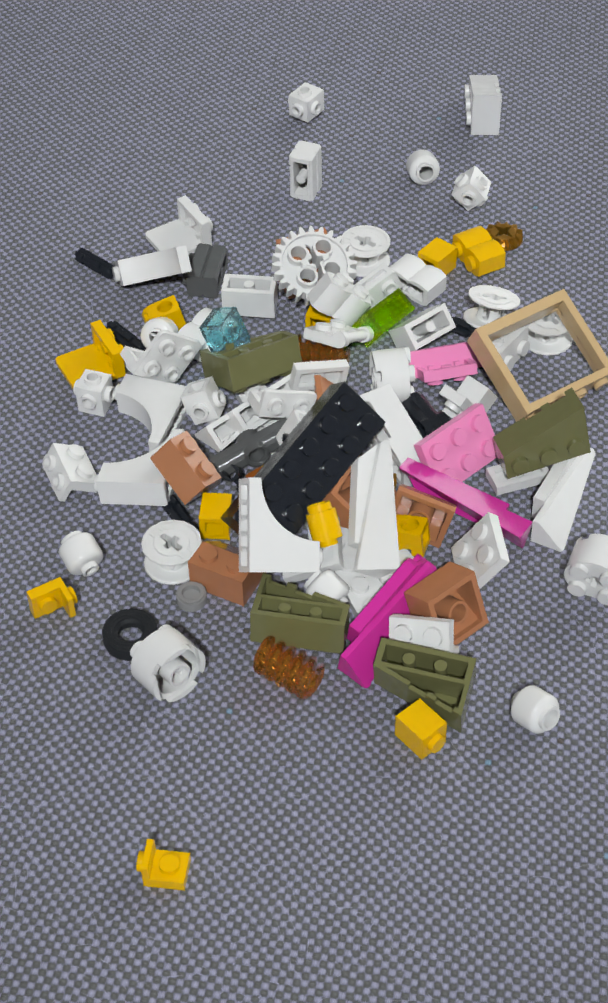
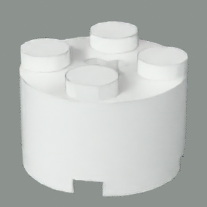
[369,347,416,403]
[564,533,608,606]
[130,624,206,702]

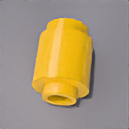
[305,500,343,548]

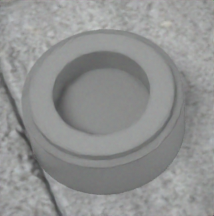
[176,581,207,612]

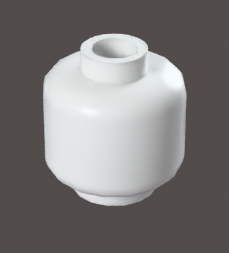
[406,149,440,185]
[140,317,178,349]
[58,530,104,577]
[303,570,350,604]
[511,685,560,734]

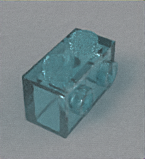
[199,307,251,352]

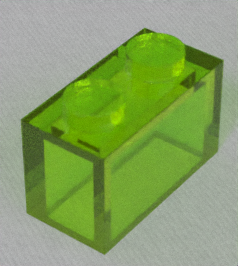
[351,288,416,348]

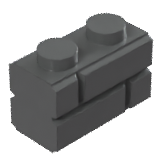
[183,243,228,299]

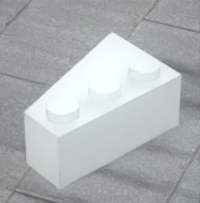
[464,75,502,135]
[360,383,423,486]

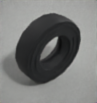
[102,608,158,661]

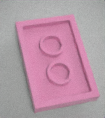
[414,403,497,482]

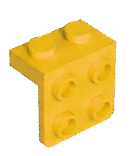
[55,320,126,389]

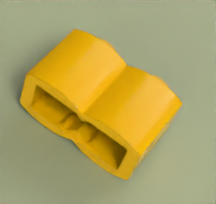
[452,226,506,277]

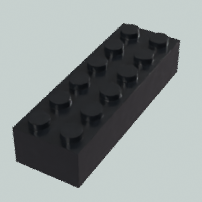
[220,381,386,535]

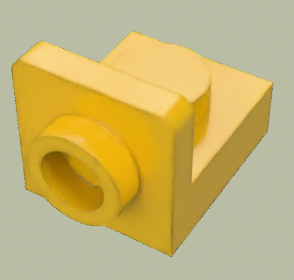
[26,577,78,619]
[136,839,191,891]

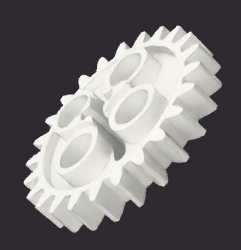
[271,226,357,306]

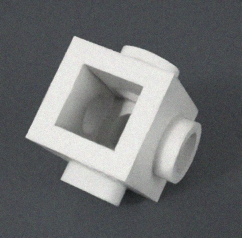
[288,82,324,123]
[452,166,491,211]
[73,369,115,417]
[180,376,227,425]

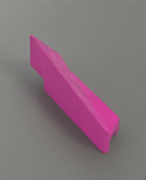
[399,457,533,548]
[337,554,437,689]

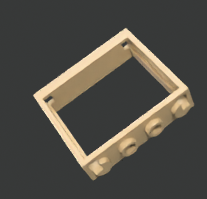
[467,289,608,422]

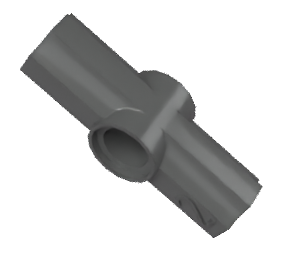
[209,417,287,478]

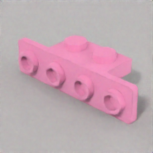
[408,342,482,386]

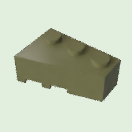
[199,330,302,393]
[493,387,591,479]
[250,573,350,654]
[373,637,477,733]

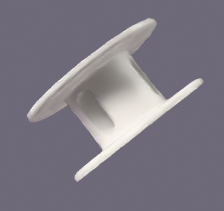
[341,225,390,277]
[463,285,520,328]
[528,312,573,356]
[141,520,202,585]

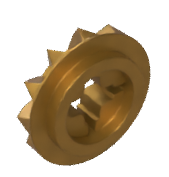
[486,221,523,251]

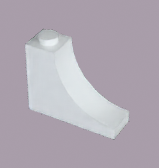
[112,245,192,287]
[114,374,187,452]
[94,429,185,506]
[239,477,323,572]

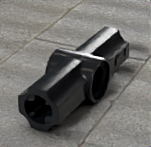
[402,392,450,438]

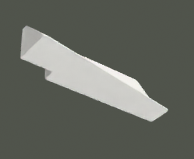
[194,361,312,452]
[348,439,400,579]
[530,448,595,552]

